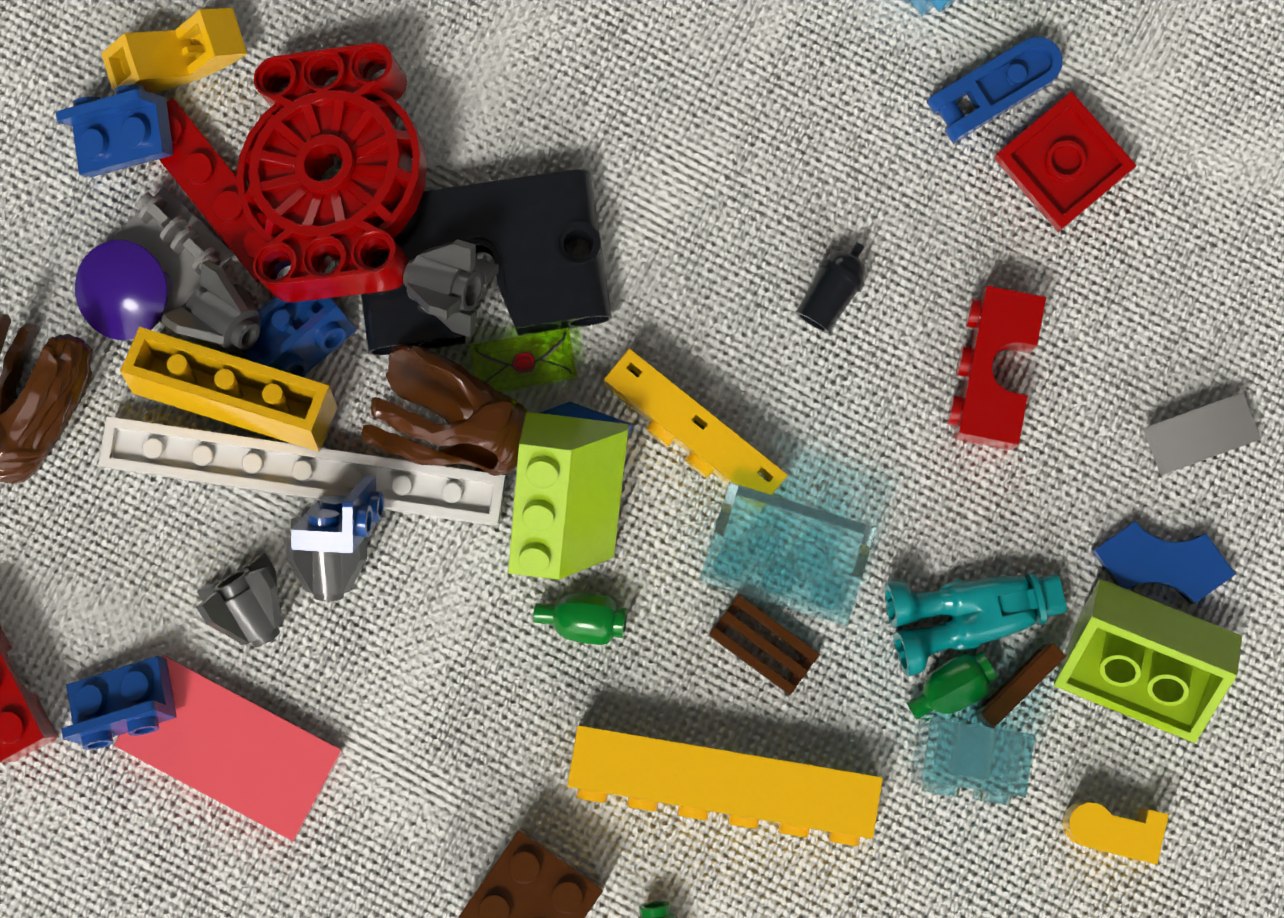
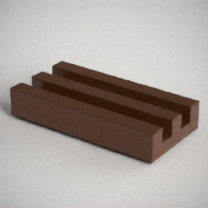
[708,594,820,696]
[974,643,1066,728]

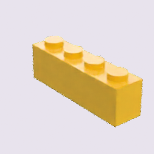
[120,326,338,452]

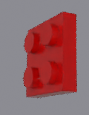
[994,91,1137,233]

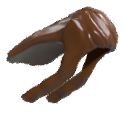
[0,314,93,484]
[361,345,528,476]

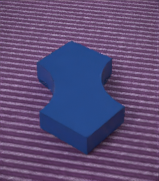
[1092,521,1236,604]

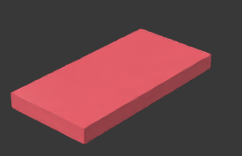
[114,655,343,841]

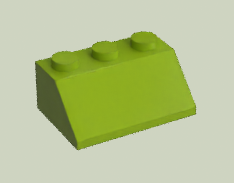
[508,411,629,580]
[1053,578,1242,743]

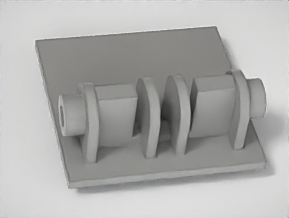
[110,187,234,325]

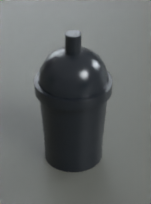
[795,242,865,334]

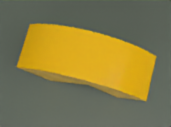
[101,8,248,95]

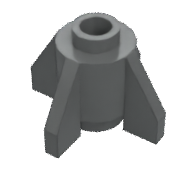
[403,239,499,337]
[162,260,261,355]
[286,517,370,602]
[196,553,284,647]

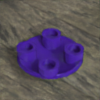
[75,239,173,340]

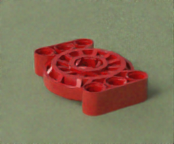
[236,43,427,302]

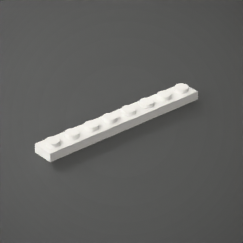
[98,416,506,527]

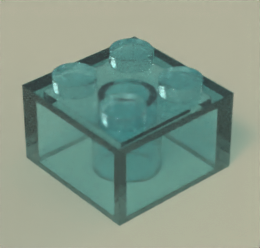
[910,718,1035,806]

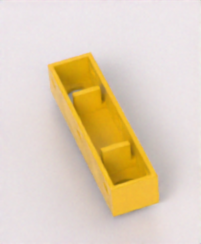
[604,348,788,511]

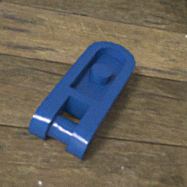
[926,37,1062,144]

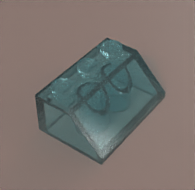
[698,482,877,627]

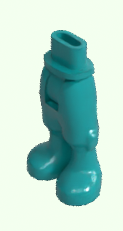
[884,572,1067,677]

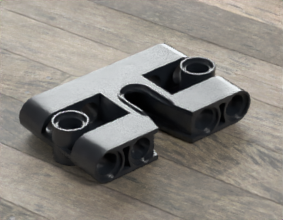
[361,170,612,355]

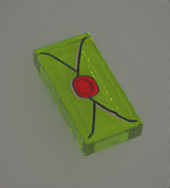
[470,328,578,392]

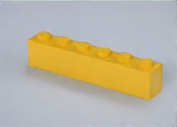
[567,725,883,847]

